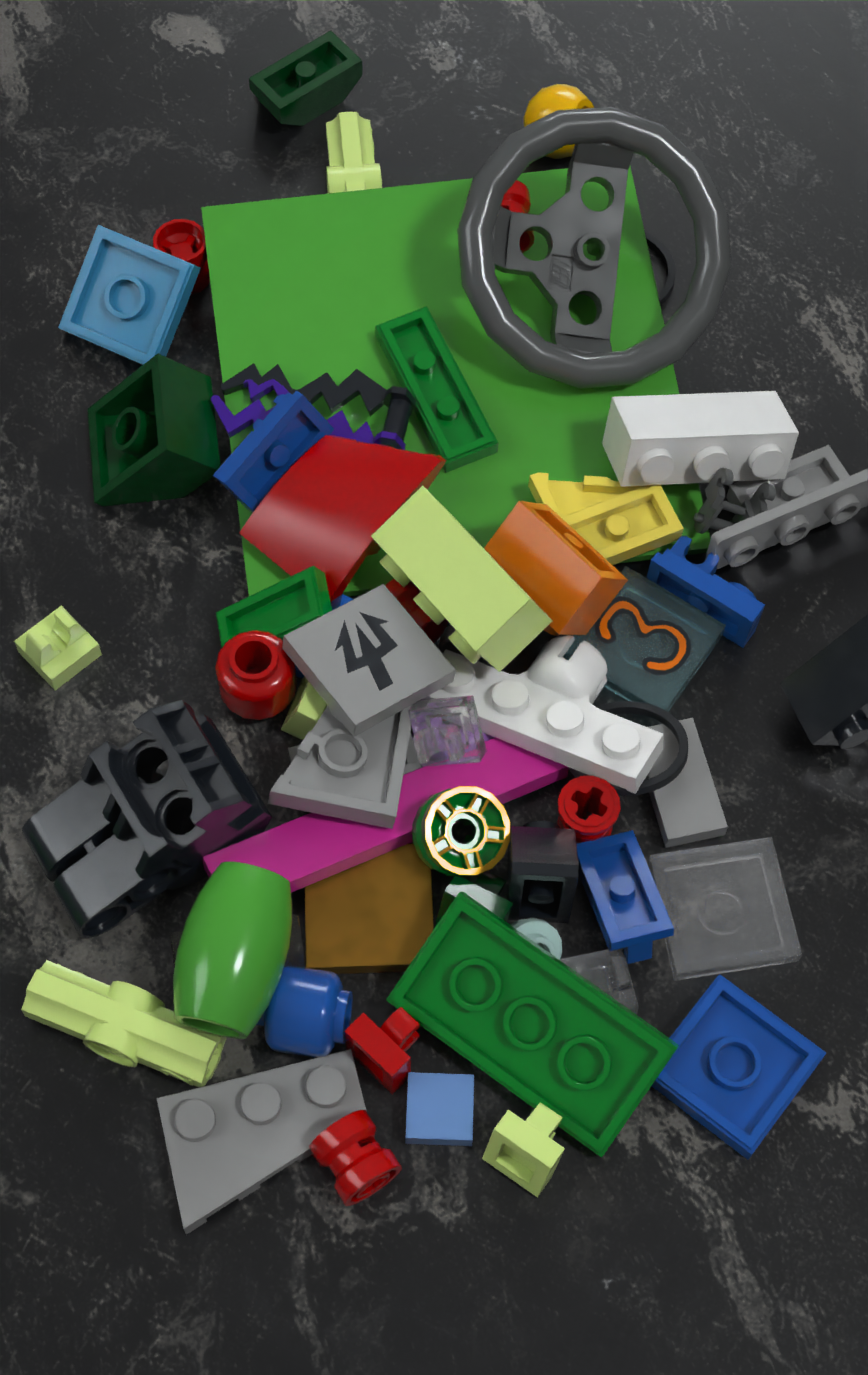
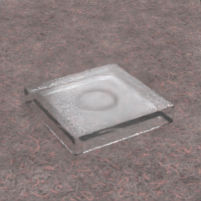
[647,837,802,981]

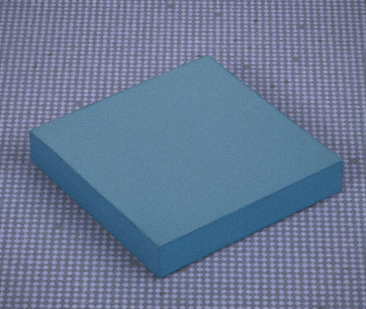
[58,225,201,365]

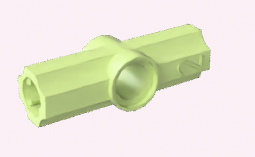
[326,112,382,194]
[21,960,227,1087]

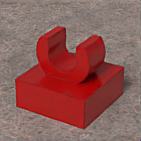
[344,1007,420,1095]

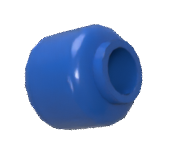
[256,966,353,1057]

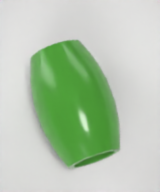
[173,862,292,1039]

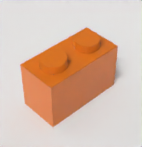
[484,500,628,636]

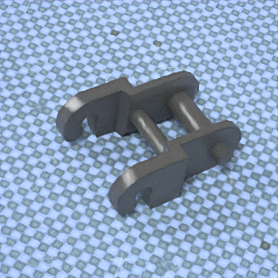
[693,467,776,534]

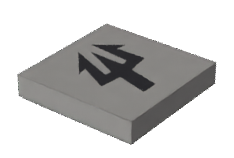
[282,584,456,737]

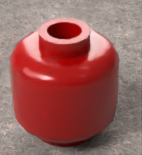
[215,630,297,720]

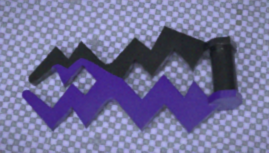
[211,363,416,450]

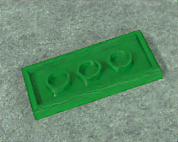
[386,892,679,1158]

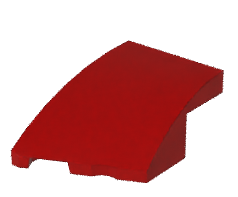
[239,435,447,602]

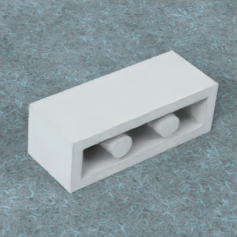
[602,391,799,487]

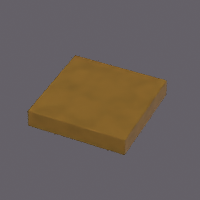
[305,844,434,974]

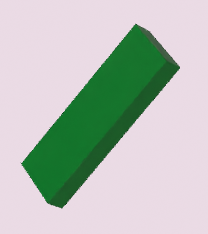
[375,306,499,473]

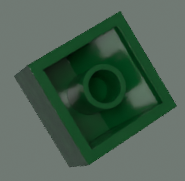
[88,354,220,506]

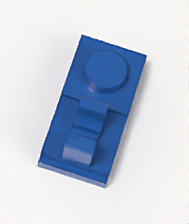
[213,391,334,513]
[644,536,765,648]
[576,830,674,964]

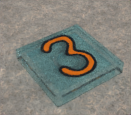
[563,566,726,712]

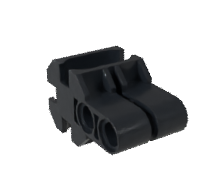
[22,700,272,938]

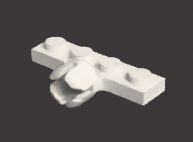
[418,635,664,794]

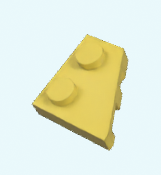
[528,472,684,565]

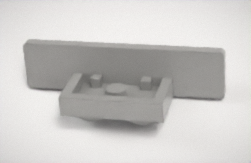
[705,445,868,570]

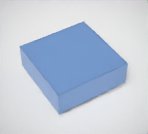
[405,1072,474,1146]

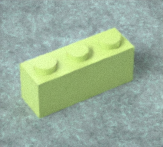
[371,486,553,672]

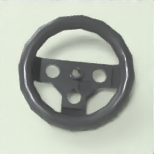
[457,107,731,389]

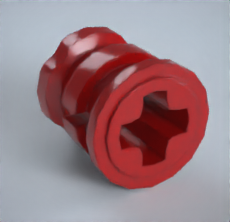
[557,776,621,844]

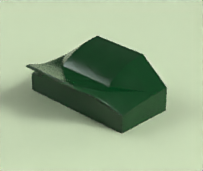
[249,30,363,126]

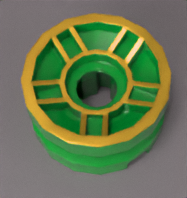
[412,786,510,876]

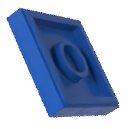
[652,974,826,1160]

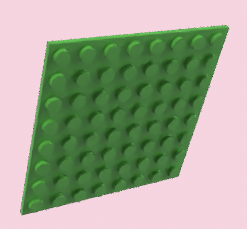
[201,166,711,596]

